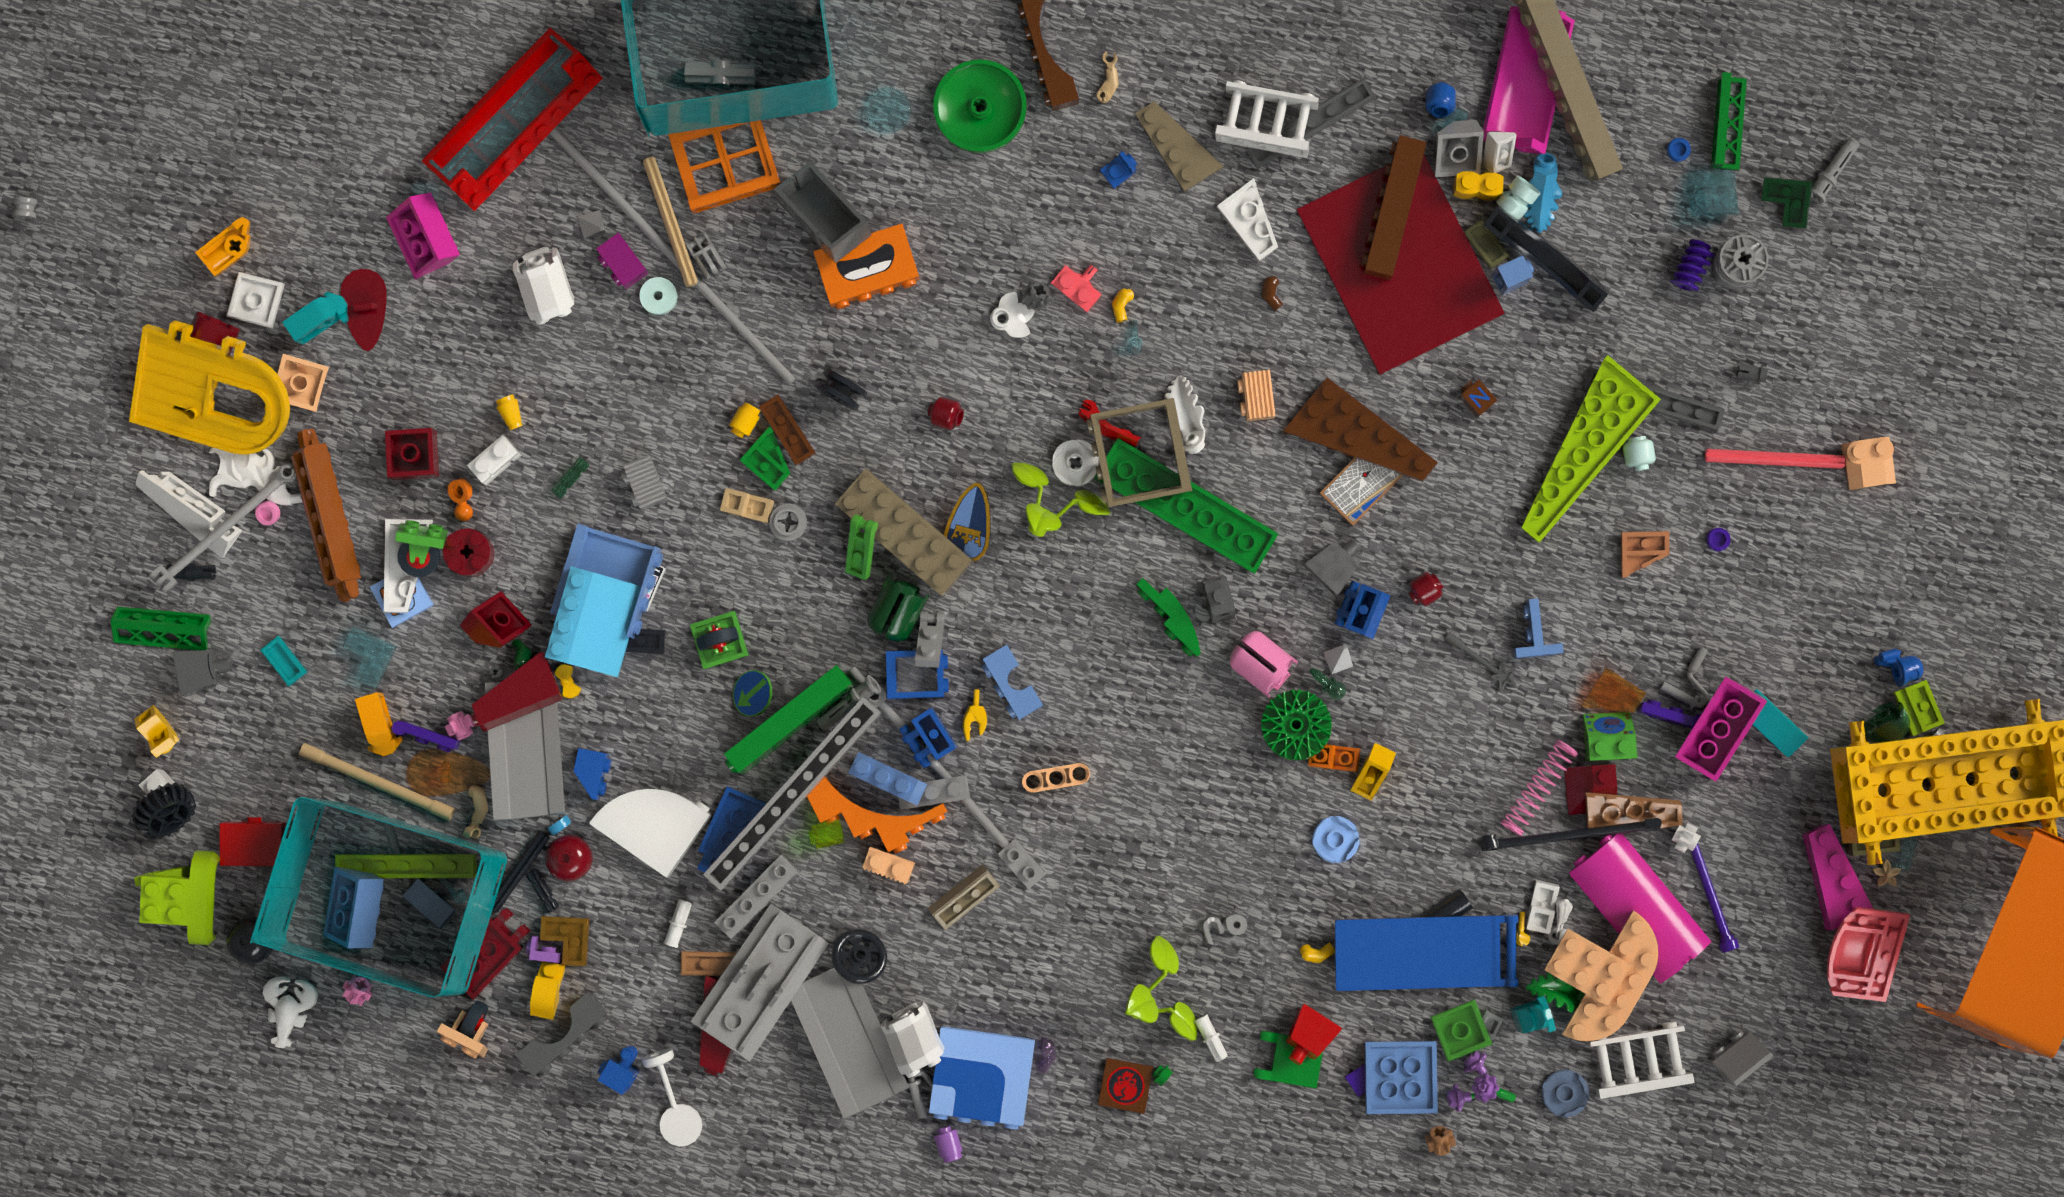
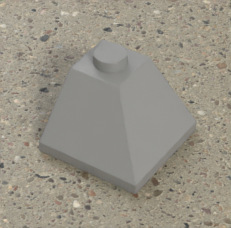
[1434,120,1484,177]

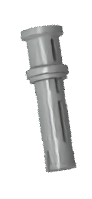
[1811,137,1860,204]
[816,675,881,731]

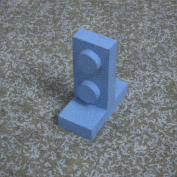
[1513,599,1564,659]

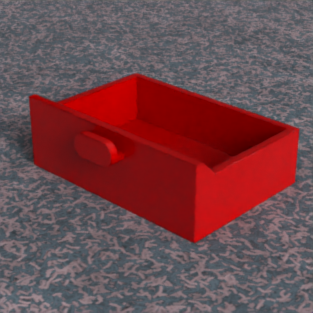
[220,817,286,866]

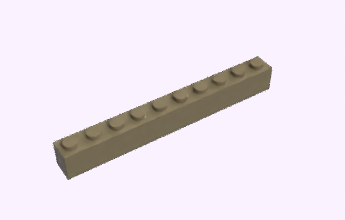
[1513,0,1623,182]

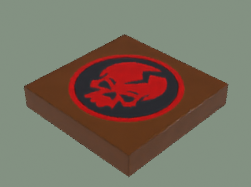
[1098,1058,1153,1114]

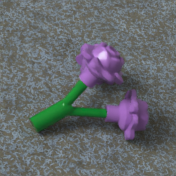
[1447,1052,1516,1112]

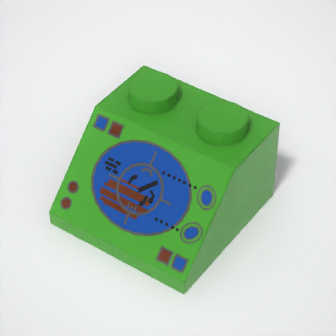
[1583,712,1637,761]

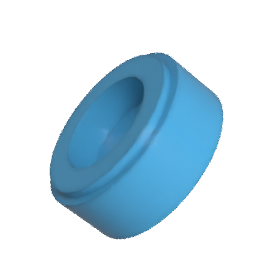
[547,815,571,835]

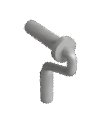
[1660,647,1709,711]
[907,1070,933,1119]

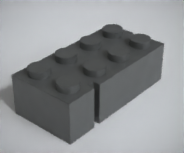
[774,162,872,263]

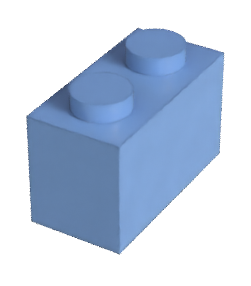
[1491,255,1534,296]

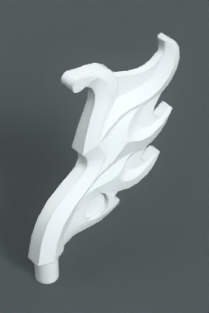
[209,447,303,506]

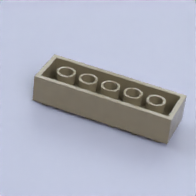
[835,468,974,596]

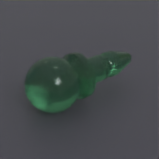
[1310,668,1346,700]

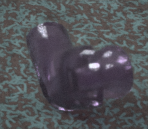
[1036,1037,1057,1074]

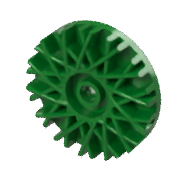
[1261,689,1332,761]

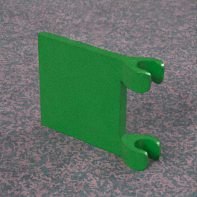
[1253,1030,1323,1089]

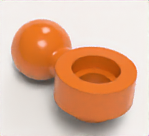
[448,478,473,522]

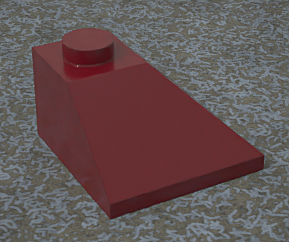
[459,591,532,648]
[1564,764,1617,815]

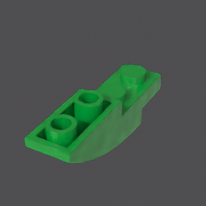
[1136,578,1201,658]

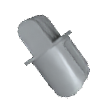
[685,231,727,280]

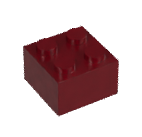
[385,428,439,480]

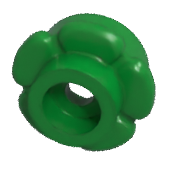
[1152,1065,1173,1087]

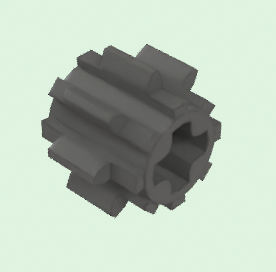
[1021,281,1051,311]

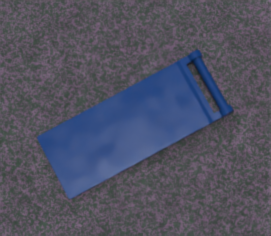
[1335,914,1519,991]

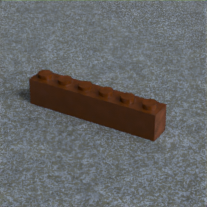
[1361,135,1427,280]

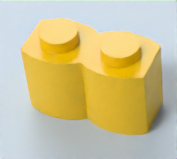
[1453,171,1504,201]

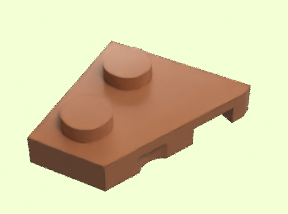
[1621,531,1669,577]

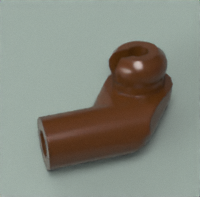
[1261,276,1283,312]

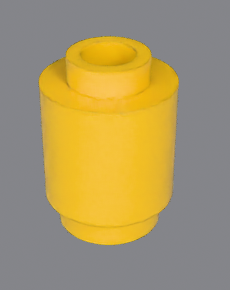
[729,402,760,439]

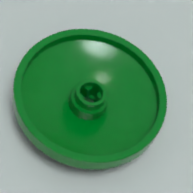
[933,59,1027,153]

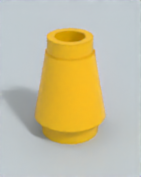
[496,394,523,430]

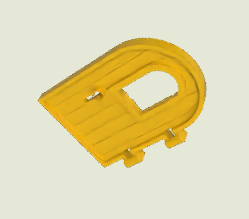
[129,320,290,454]

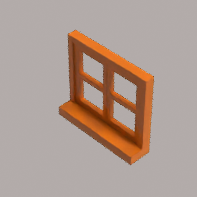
[668,120,781,214]

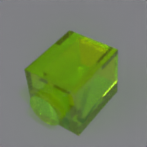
[808,819,845,849]

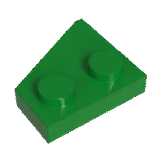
[740,427,791,492]

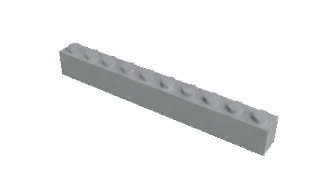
[703,697,882,891]

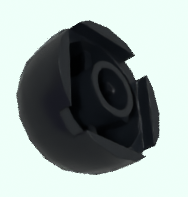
[226,917,273,964]

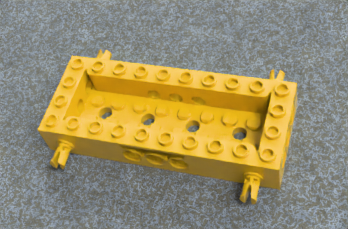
[1830,699,2064,865]

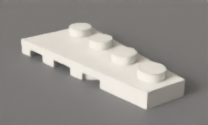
[384,519,433,613]

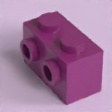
[596,232,649,290]

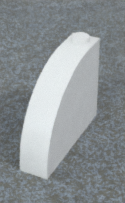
[589,789,712,878]

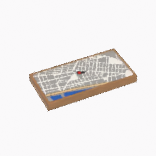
[1319,458,1403,526]

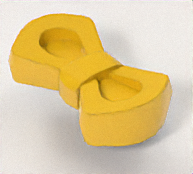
[554,664,581,699]

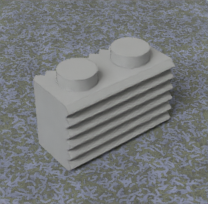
[621,455,668,510]

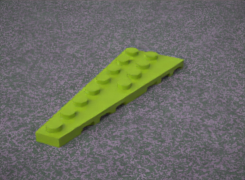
[1521,355,1661,543]

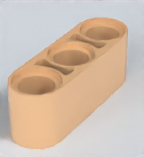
[1022,763,1090,793]

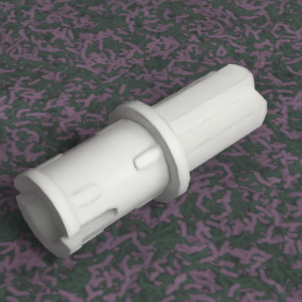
[663,900,692,948]
[1194,1014,1227,1062]

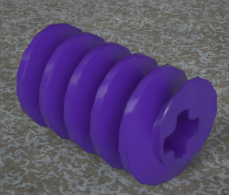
[1670,239,1715,291]

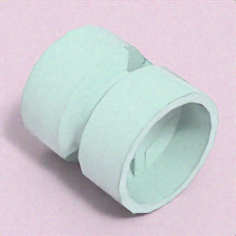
[1496,175,1541,220]

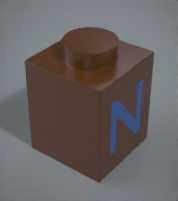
[1459,379,1497,418]

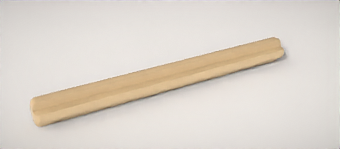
[643,157,698,287]

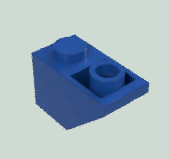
[574,748,612,800]

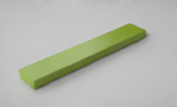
[335,854,477,878]

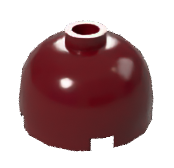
[545,835,593,882]

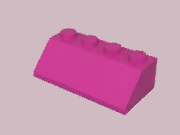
[1675,676,1767,782]

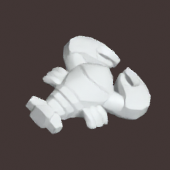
[263,977,318,1048]

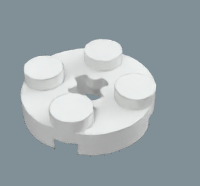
[1052,439,1099,487]

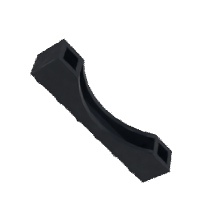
[1483,206,1610,312]

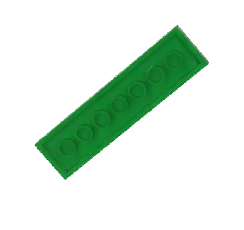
[1094,438,1278,574]

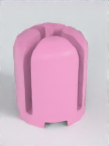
[1230,631,1298,698]

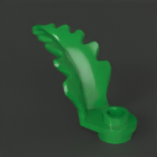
[1526,972,1585,1012]

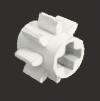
[1672,823,1701,853]

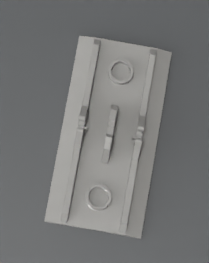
[485,675,565,821]
[690,904,829,1062]
[791,960,909,1119]

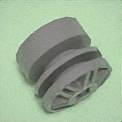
[1712,234,1769,290]

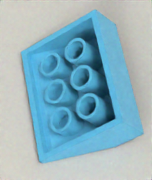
[545,566,642,677]

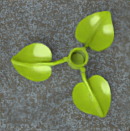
[1010,463,1111,537]
[1125,935,1197,1041]

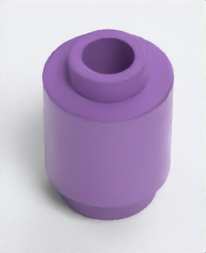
[934,1126,963,1163]

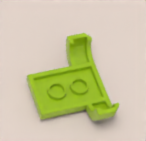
[139,850,220,945]

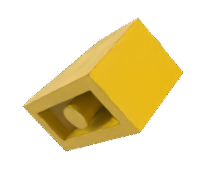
[1350,743,1396,801]

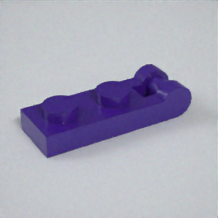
[1637,699,1701,729]
[392,721,461,752]

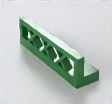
[1711,72,1747,171]
[110,606,211,651]

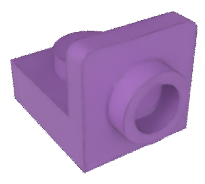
[526,936,562,963]

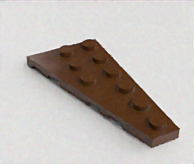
[1283,377,1438,482]

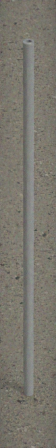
[550,127,796,385]

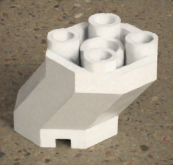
[513,247,574,325]
[881,1000,945,1078]

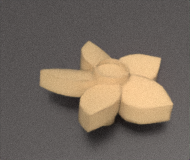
[1872,859,1901,887]

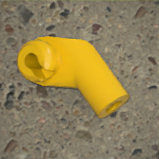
[1112,288,1134,323]
[1299,942,1335,963]

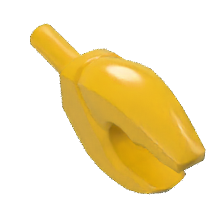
[962,689,987,741]

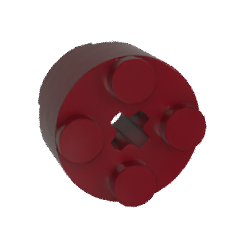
[190,311,240,356]
[443,528,495,577]

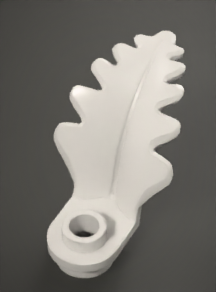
[1164,375,1206,454]

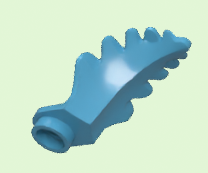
[1524,153,1563,233]

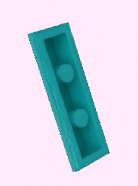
[1752,689,1809,757]

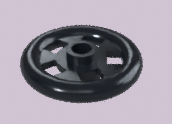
[831,929,887,984]

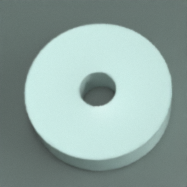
[640,277,678,315]

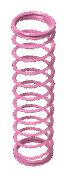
[1501,740,1578,837]

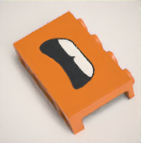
[813,224,920,309]

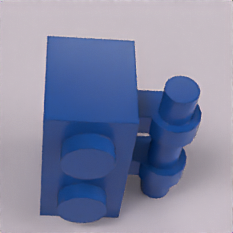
[1334,581,1390,639]
[899,708,958,769]
[597,1046,640,1095]

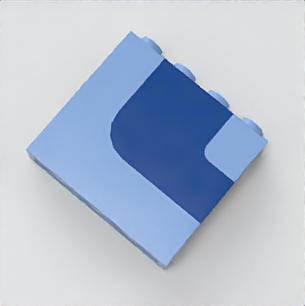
[929,1026,1035,1129]

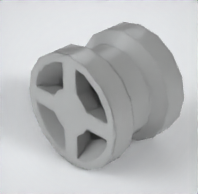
[12,197,37,220]

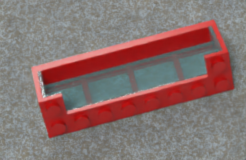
[422,28,603,211]

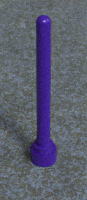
[1690,843,1740,953]

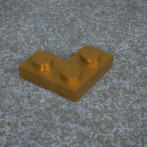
[540,916,590,966]

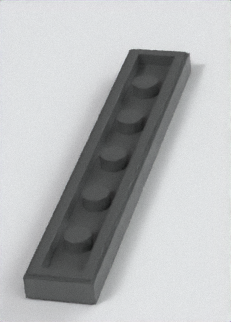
[1245,78,1376,170]
[1583,367,1725,432]

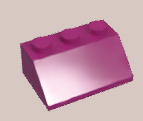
[386,192,460,279]

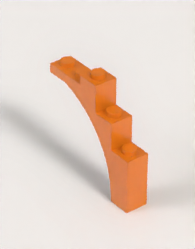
[807,776,948,854]

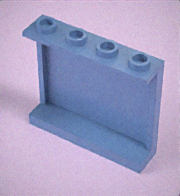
[550,524,663,639]

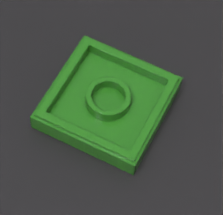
[1430,1000,1493,1062]

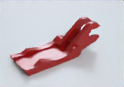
[1078,399,1141,448]

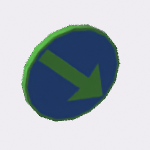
[733,670,772,717]

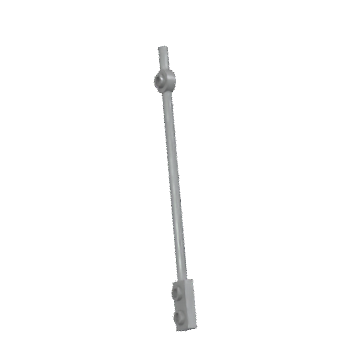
[848,667,1046,890]

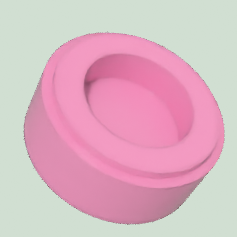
[255,501,280,525]

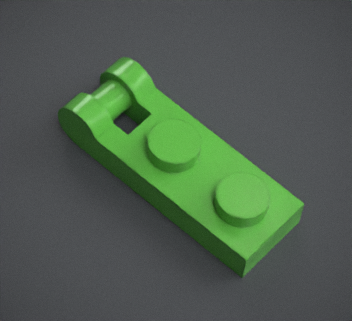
[845,514,878,580]

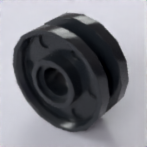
[815,368,867,411]

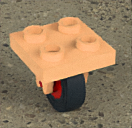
[437,1000,488,1059]

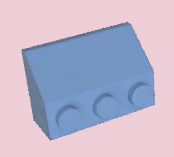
[323,867,384,948]

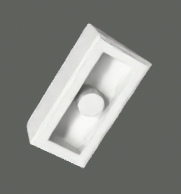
[1483,132,1516,173]

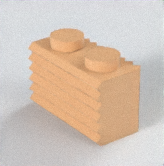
[1237,370,1275,422]
[863,847,915,884]

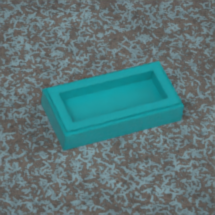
[260,635,308,687]

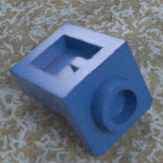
[1100,151,1137,189]

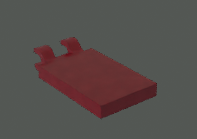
[440,908,531,1000]

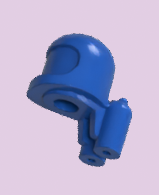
[1874,649,1924,687]

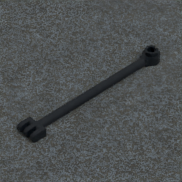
[1480,818,1662,851]

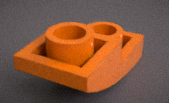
[1308,744,1361,772]

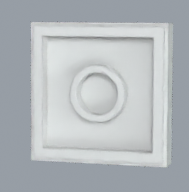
[226,272,285,329]

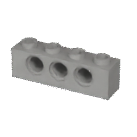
[714,855,799,939]

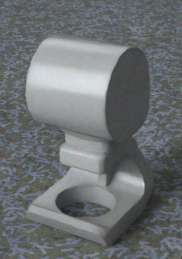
[1202,914,1247,945]

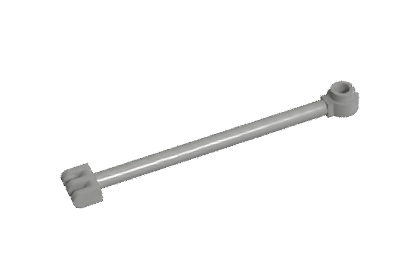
[149,464,297,593]

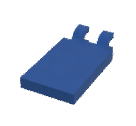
[697,786,766,873]

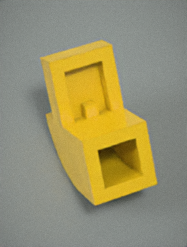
[134,705,179,758]
[530,961,565,1020]

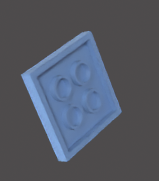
[1364,1041,1438,1114]

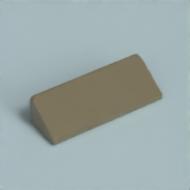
[928,864,1000,930]

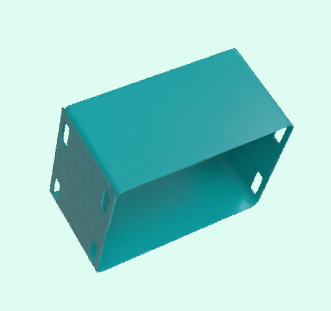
[621,0,838,138]
[250,797,507,997]

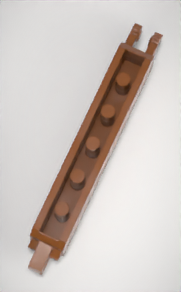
[291,429,361,603]

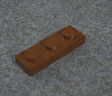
[759,394,816,466]

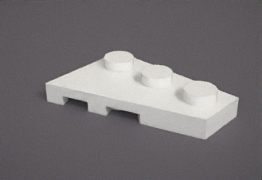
[1217,178,1278,262]

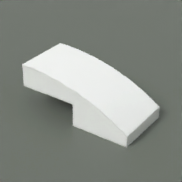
[1526,880,1560,934]

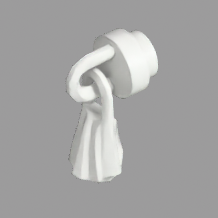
[1548,899,1573,945]

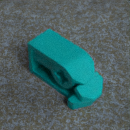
[282,291,349,345]
[1510,996,1556,1034]

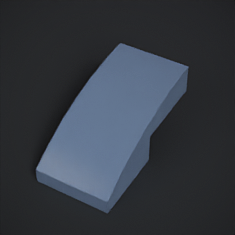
[403,878,457,929]

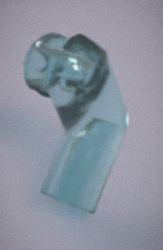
[1442,108,1469,129]

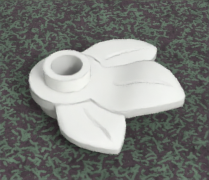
[990,292,1035,338]

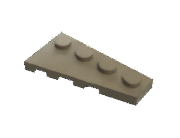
[1135,101,1224,192]

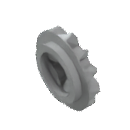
[770,504,807,541]

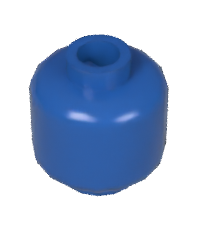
[1425,82,1456,118]

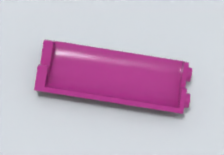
[1483,6,1575,154]
[1569,834,1712,984]

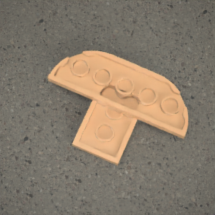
[1544,910,1658,1041]

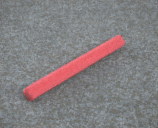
[1704,449,1845,469]

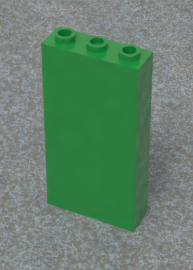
[724,665,855,774]

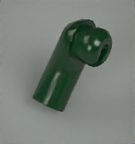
[511,639,532,670]

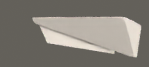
[136,470,242,558]

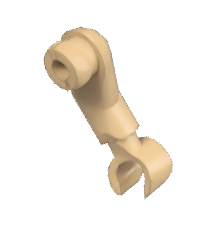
[1096,52,1119,103]
[463,785,488,839]

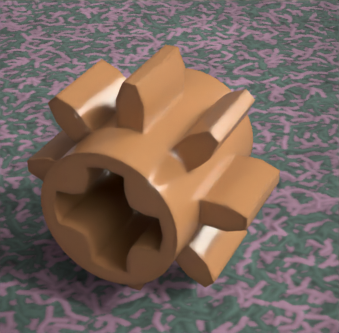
[1425,1126,1456,1156]

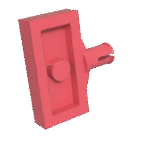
[1051,264,1102,313]

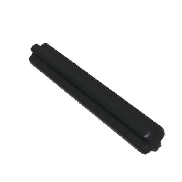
[492,831,550,913]

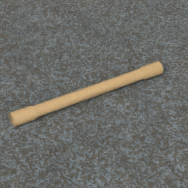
[299,743,455,821]

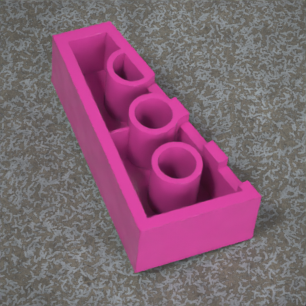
[1802,824,1873,931]

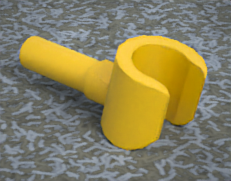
[1516,912,1530,947]

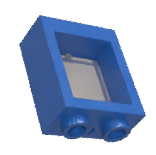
[886,650,949,700]

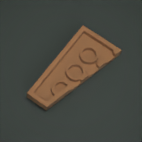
[1585,792,1683,838]

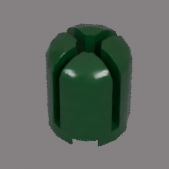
[867,575,930,641]

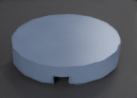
[1541,1069,1589,1117]

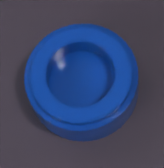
[1666,138,1691,162]

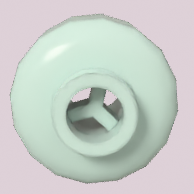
[1623,436,1656,471]

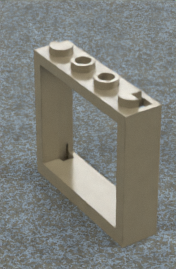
[1086,398,1192,507]

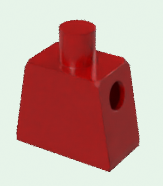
[1286,1004,1342,1065]

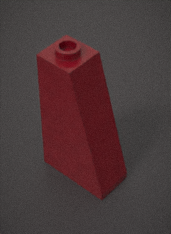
[470,652,563,732]
[699,976,732,1076]

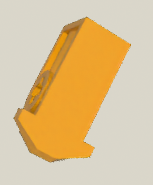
[195,217,251,277]
[355,692,403,756]

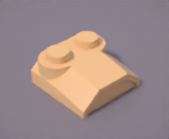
[277,354,329,412]
[1841,437,1896,491]

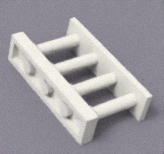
[1215,80,1319,158]
[1587,1021,1694,1099]

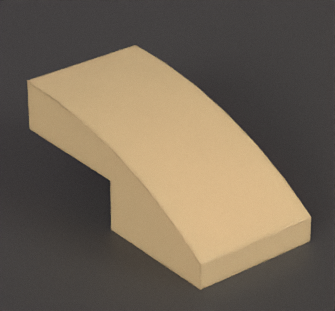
[720,488,774,523]

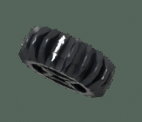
[131,782,197,840]

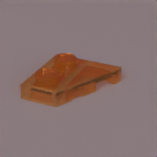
[1581,667,1646,713]

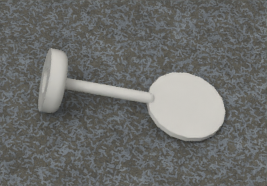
[641,1048,702,1146]

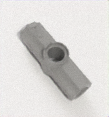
[684,60,756,88]

